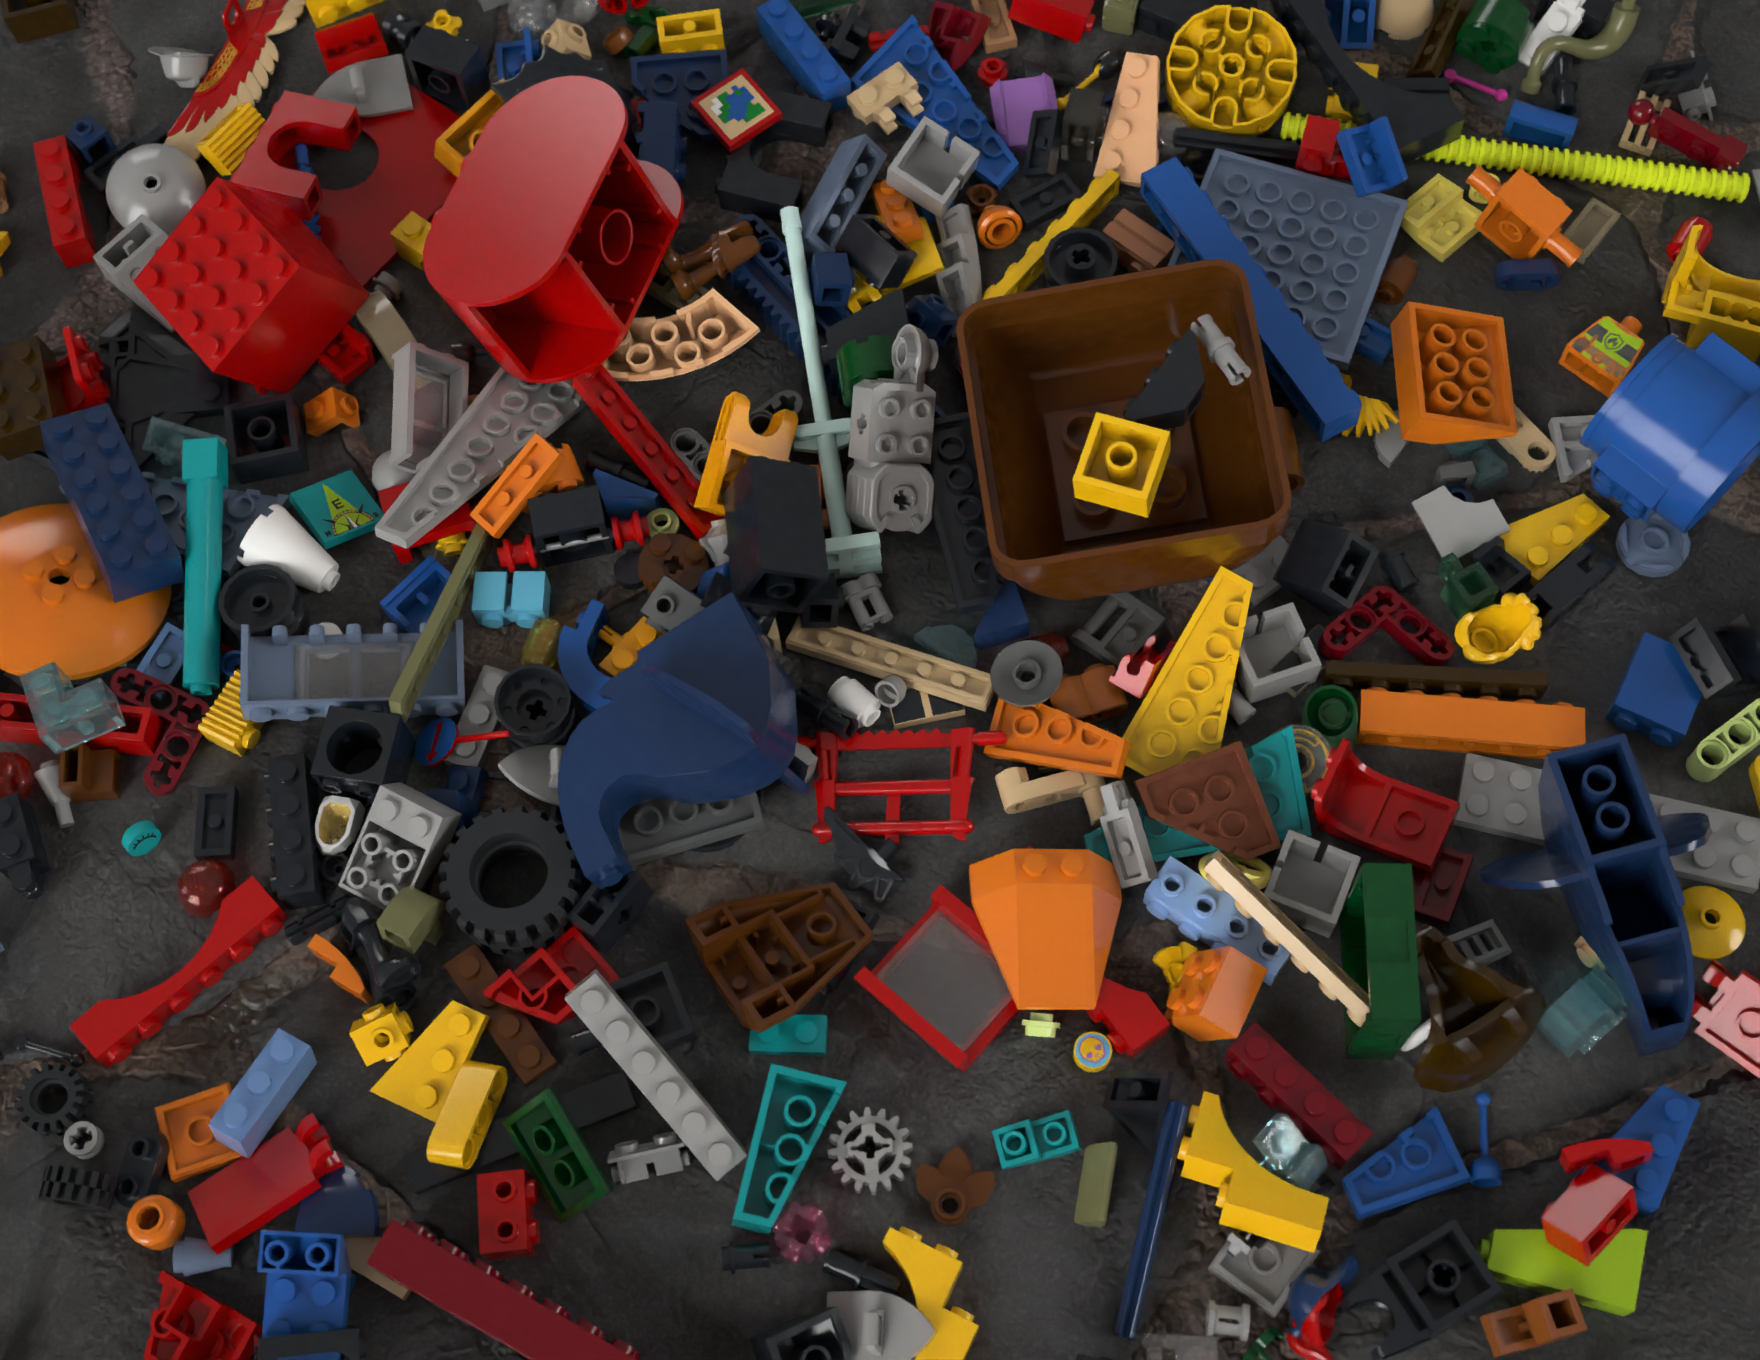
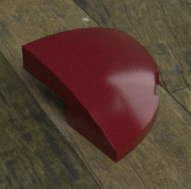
[928,1,991,72]

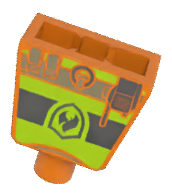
[1558,316,1645,398]

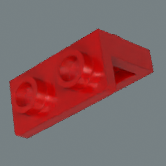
[314,13,389,74]
[316,321,375,386]

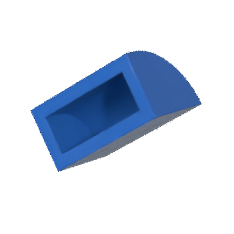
[1502,99,1579,152]

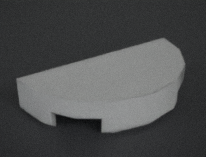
[1373,410,1410,468]

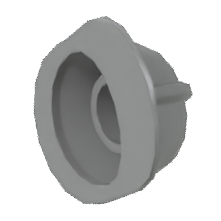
[148,47,214,88]

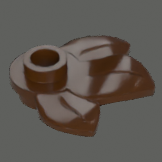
[916,1147,995,1226]

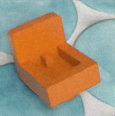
[303,387,361,437]

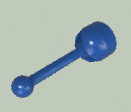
[1469,1091,1502,1188]

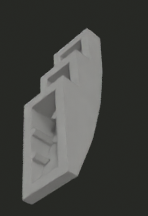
[935,203,983,337]

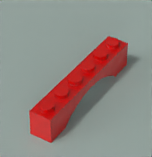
[1025,845,1170,1060]
[69,876,289,1068]

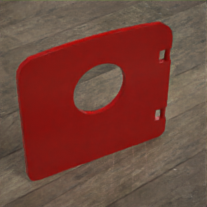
[229,83,461,289]

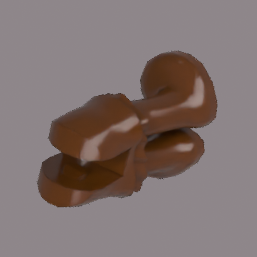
[663,220,761,302]

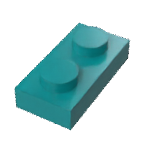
[749,1014,828,1057]

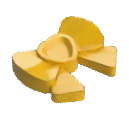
[1152,942,1198,995]

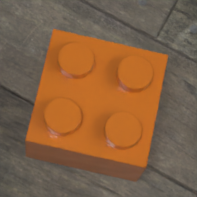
[1164,946,1268,1042]

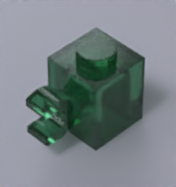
[1436,552,1499,622]

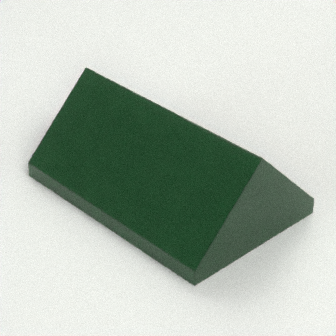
[502,1088,614,1224]

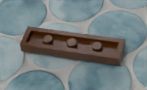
[444,943,558,1087]

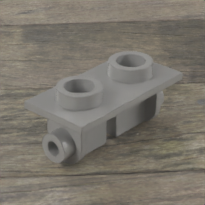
[1677,50,1717,121]
[607,1131,691,1185]

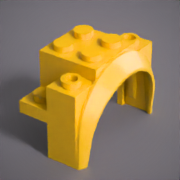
[1661,225,1760,363]

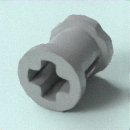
[1205,1299,1250,1342]

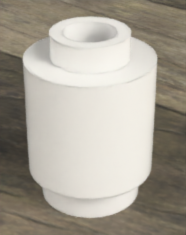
[827,676,881,728]

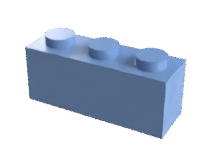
[208,1028,317,1159]

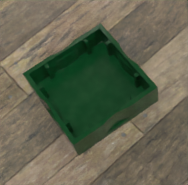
[1339,863,1421,1060]

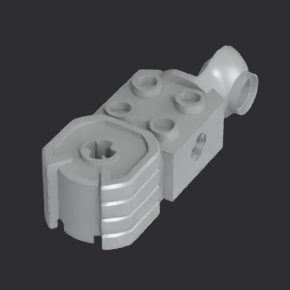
[845,324,938,534]

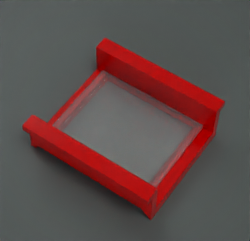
[854,884,1021,1073]

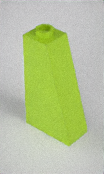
[1477,1229,1648,1317]

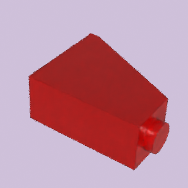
[1008,0,1096,44]

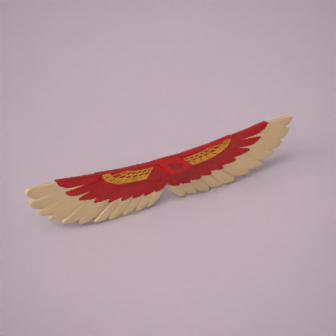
[164,0,306,162]

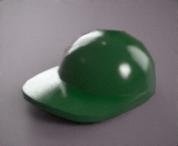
[1301,684,1359,763]

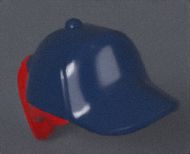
[1287,1255,1359,1360]

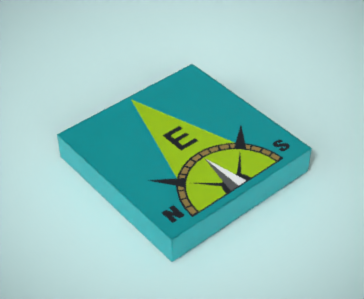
[289,470,384,550]

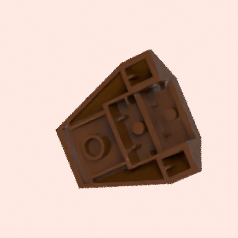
[685,882,874,1033]

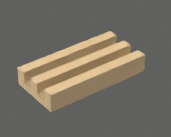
[1618,90,1672,157]

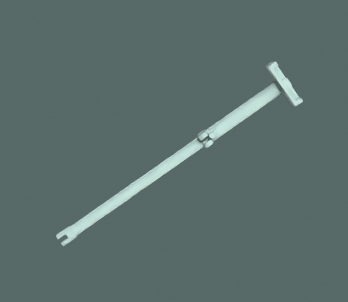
[780,206,882,580]

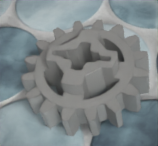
[828,1107,913,1195]

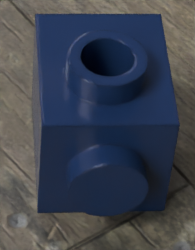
[809,252,855,307]

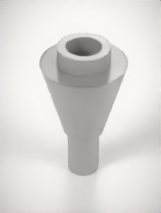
[34,760,75,828]

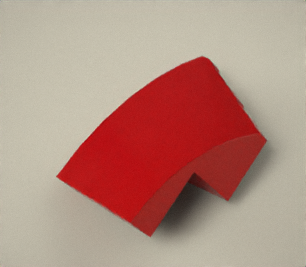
[482,925,621,1025]
[143,1270,263,1360]

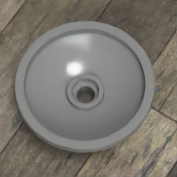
[106,144,207,236]

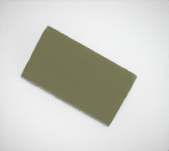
[1074,1142,1118,1229]

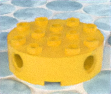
[1165,5,1297,137]

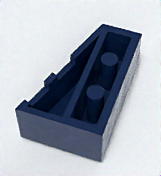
[636,101,689,194]

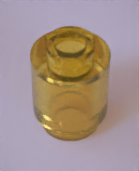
[521,618,563,667]

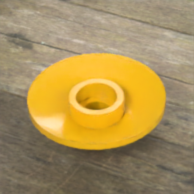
[1681,886,1746,960]

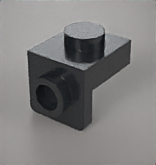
[1472,536,1531,598]

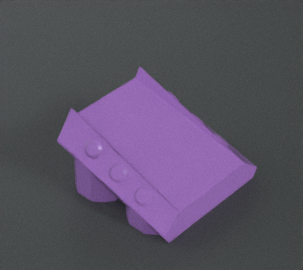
[989,72,1064,154]

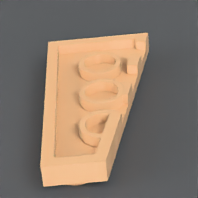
[1093,52,1160,187]

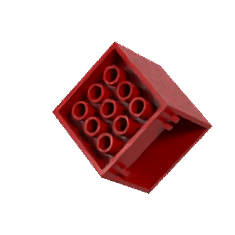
[133,176,370,396]

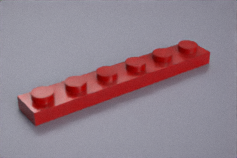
[571,364,725,540]

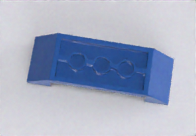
[257,1229,351,1360]

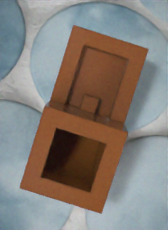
[1480,1289,1588,1358]

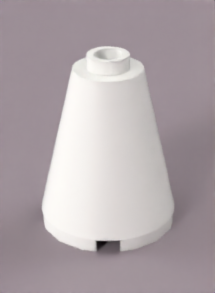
[237,504,341,593]

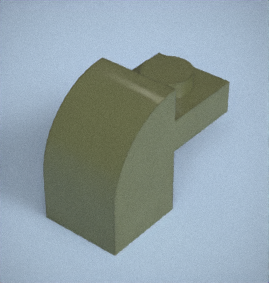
[376,886,446,954]

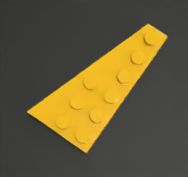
[1122,566,1253,777]

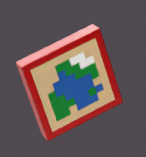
[691,68,782,153]

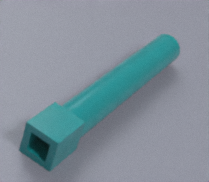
[182,437,229,696]

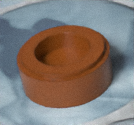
[603,25,634,55]

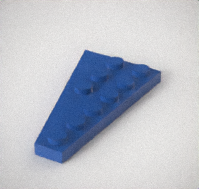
[850,14,1019,192]

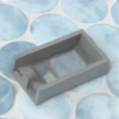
[388,342,469,474]

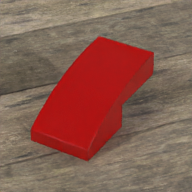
[1559,1138,1654,1175]

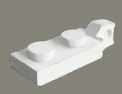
[1517,0,1586,76]

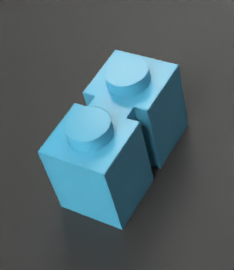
[472,571,551,628]

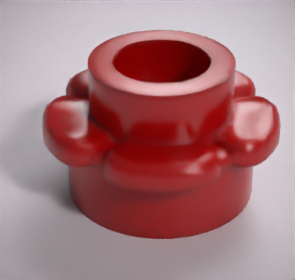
[977,58,1009,88]

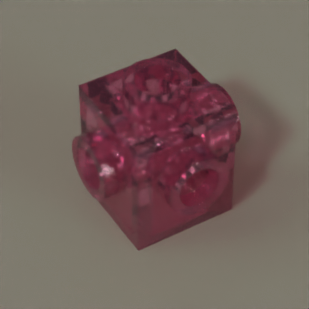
[772,1202,833,1265]

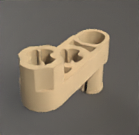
[995,766,1106,827]

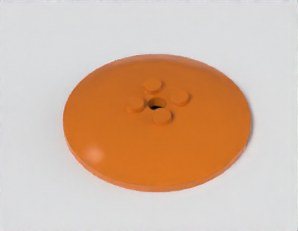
[0,504,172,681]

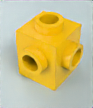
[349,1002,414,1066]

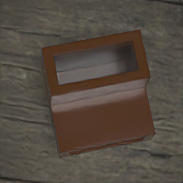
[58,742,122,803]

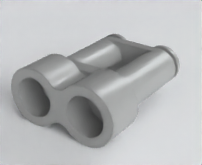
[840,572,893,632]

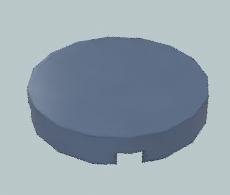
[1615,512,1691,578]

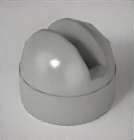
[875,675,907,708]

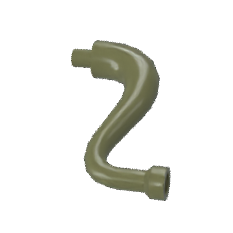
[1520,0,1641,94]

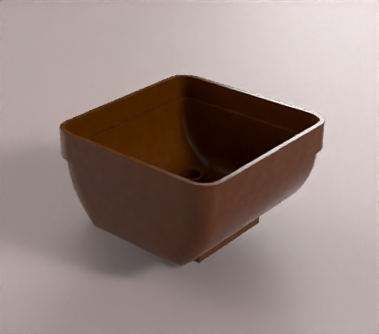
[956,259,1305,601]

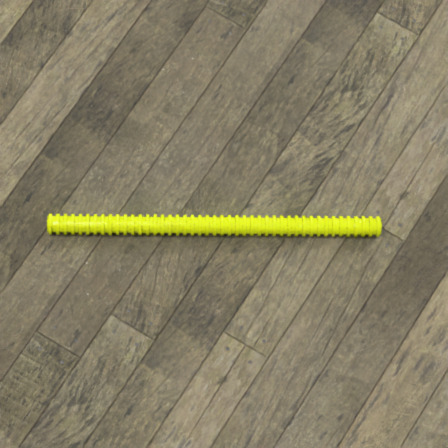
[1280,111,1750,203]

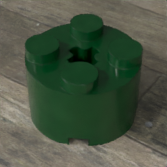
[1455,0,1534,74]
[836,335,896,407]

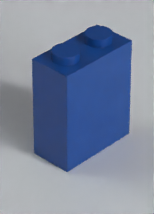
[1605,632,1702,749]

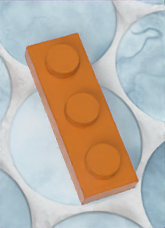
[871,179,924,243]
[469,433,565,539]

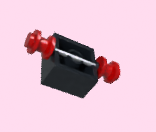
[497,485,651,573]

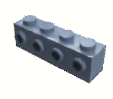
[800,134,887,263]

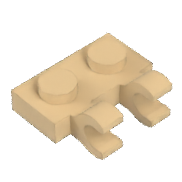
[846,61,924,135]

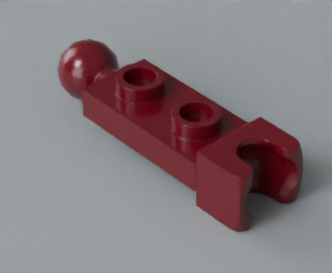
[1628,99,1747,174]

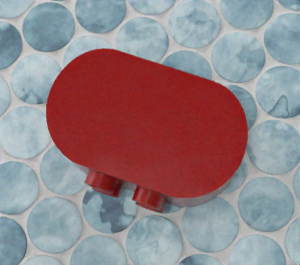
[423,76,684,384]

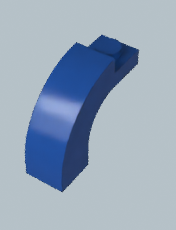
[558,599,613,715]

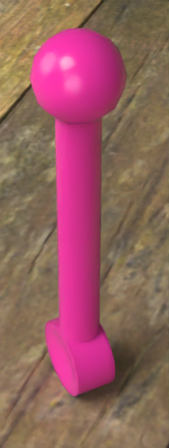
[1443,69,1508,101]

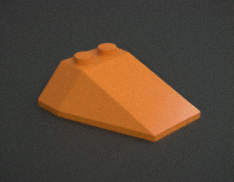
[969,849,1122,1010]

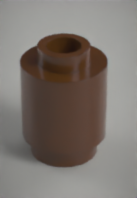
[1375,255,1417,305]

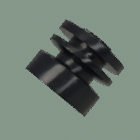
[494,664,578,750]

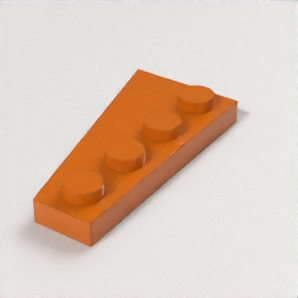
[983,697,1130,779]

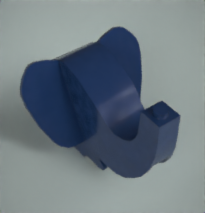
[558,592,811,889]
[1479,733,1712,1057]

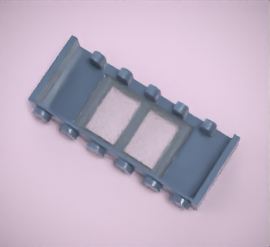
[240,620,465,722]

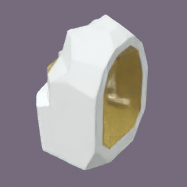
[315,795,365,856]

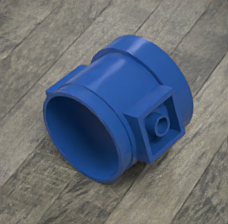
[1580,332,1760,534]

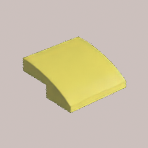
[1401,173,1483,263]

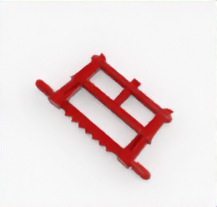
[797,727,1008,845]

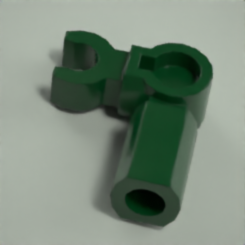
[624,5,670,59]

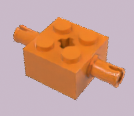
[1465,165,1584,268]

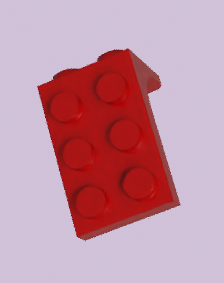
[57,325,110,414]
[1311,738,1460,872]

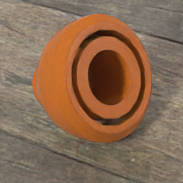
[977,205,1022,249]

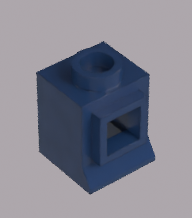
[65,115,116,167]

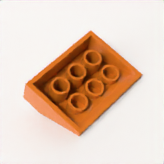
[1390,301,1518,445]

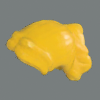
[1454,592,1542,664]

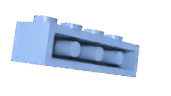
[1143,856,1292,986]

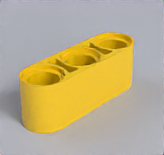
[427,1060,508,1170]

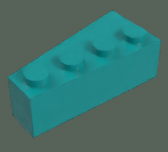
[731,1063,847,1235]

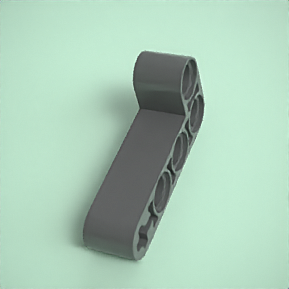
[670,390,805,483]

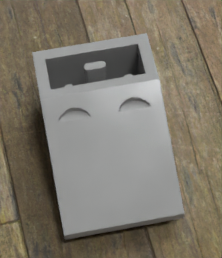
[93,214,175,332]
[338,782,462,910]

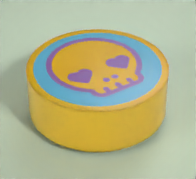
[1073,1031,1112,1073]

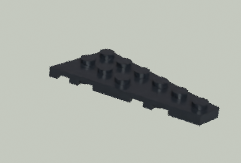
[921,411,997,615]

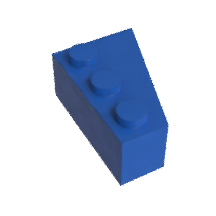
[1569,1084,1701,1218]

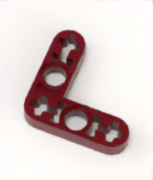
[1318,585,1455,667]
[110,668,210,797]

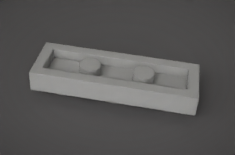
[444,664,510,767]

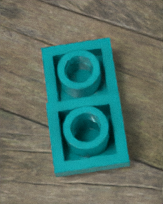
[992,1110,1082,1170]

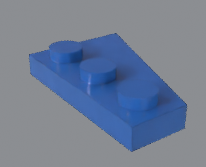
[1342,1106,1470,1220]

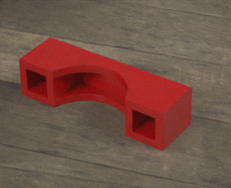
[33,135,98,269]

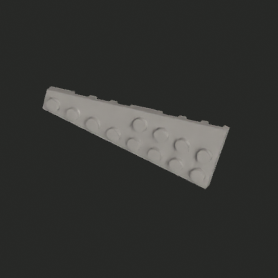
[374,367,588,549]

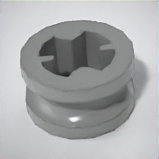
[63,1121,105,1159]

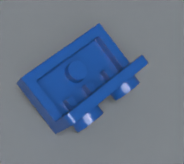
[495,27,541,82]
[1336,116,1408,198]

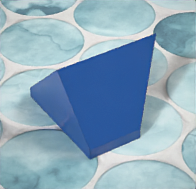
[1325,0,1376,49]
[593,469,661,528]

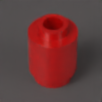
[1666,216,1713,264]

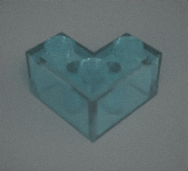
[19,662,126,754]
[1537,965,1627,1058]

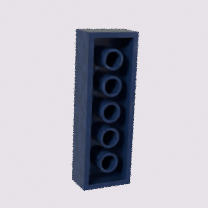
[39,403,184,603]

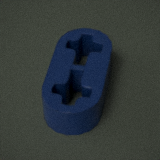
[1494,259,1561,291]

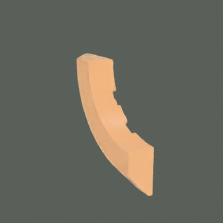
[602,288,760,381]

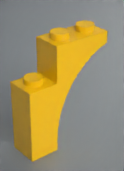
[1177,1091,1329,1253]
[883,1226,979,1360]

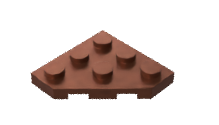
[1134,741,1282,860]

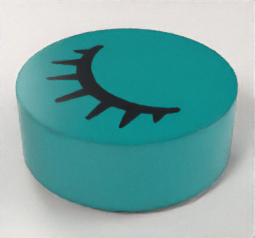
[121,820,161,857]

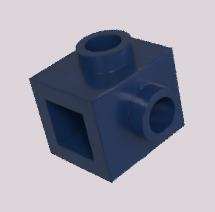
[905,294,959,347]

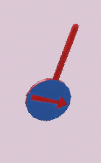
[414,717,510,767]

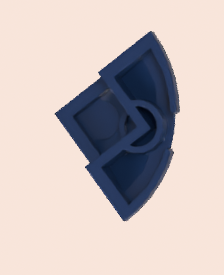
[295,1163,379,1238]

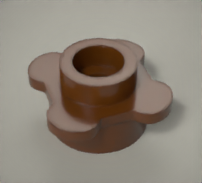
[966,184,998,216]

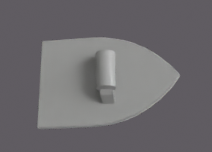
[313,54,413,118]
[498,745,566,806]
[826,1291,937,1360]

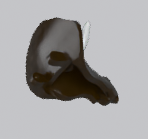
[1401,922,1546,1093]

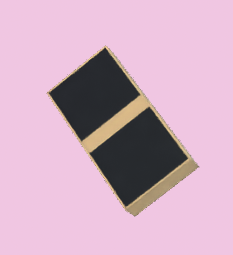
[889,688,965,730]

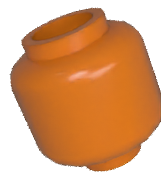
[126,1195,186,1250]

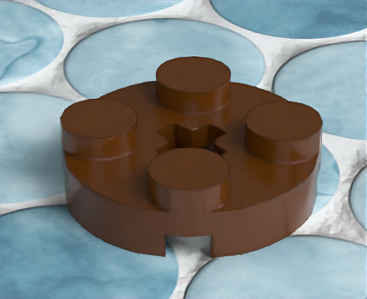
[637,533,709,594]

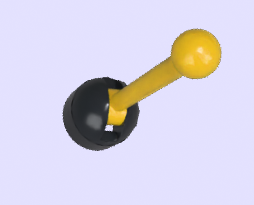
[1056,50,1121,111]

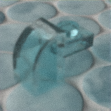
[1252,1113,1327,1191]

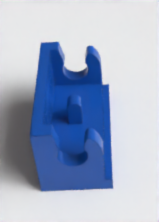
[380,555,451,633]

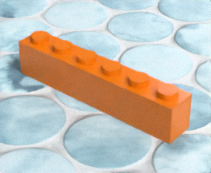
[1356,687,1586,760]

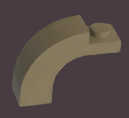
[353,289,432,391]

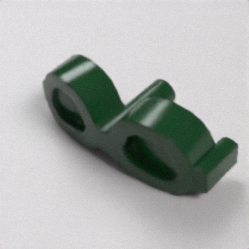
[1241,1326,1285,1360]

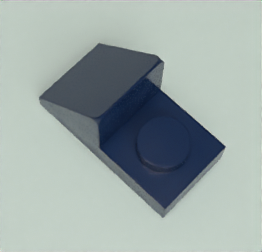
[427,766,489,840]

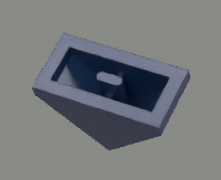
[974,578,1029,650]

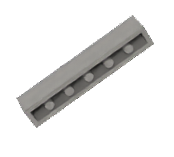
[564,969,747,1181]

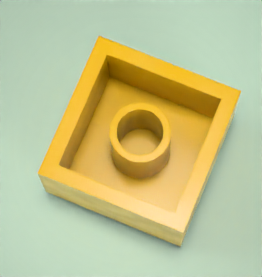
[1073,412,1171,518]

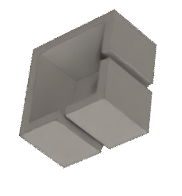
[886,116,980,219]
[1235,602,1322,704]
[1264,829,1361,938]

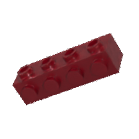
[1224,1022,1373,1171]

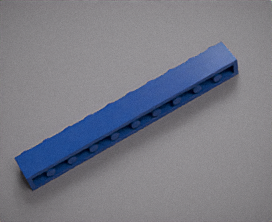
[1140,157,1362,443]

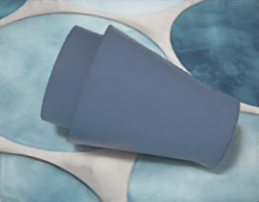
[173,1236,234,1277]

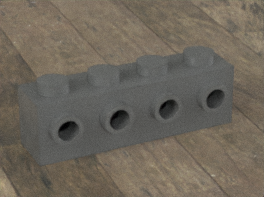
[640,575,787,665]

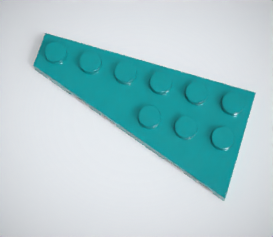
[1083,725,1312,863]

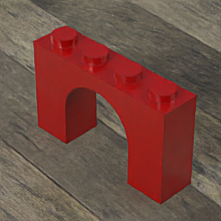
[230,90,363,222]

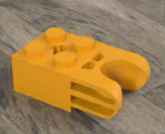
[694,391,798,517]

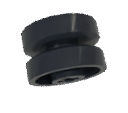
[1043,227,1118,289]
[218,564,309,645]

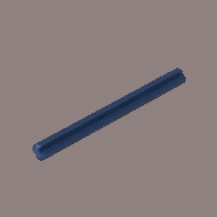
[1114,1100,1189,1340]

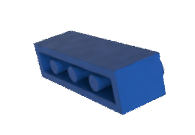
[756,0,851,114]

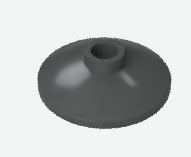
[990,640,1063,707]

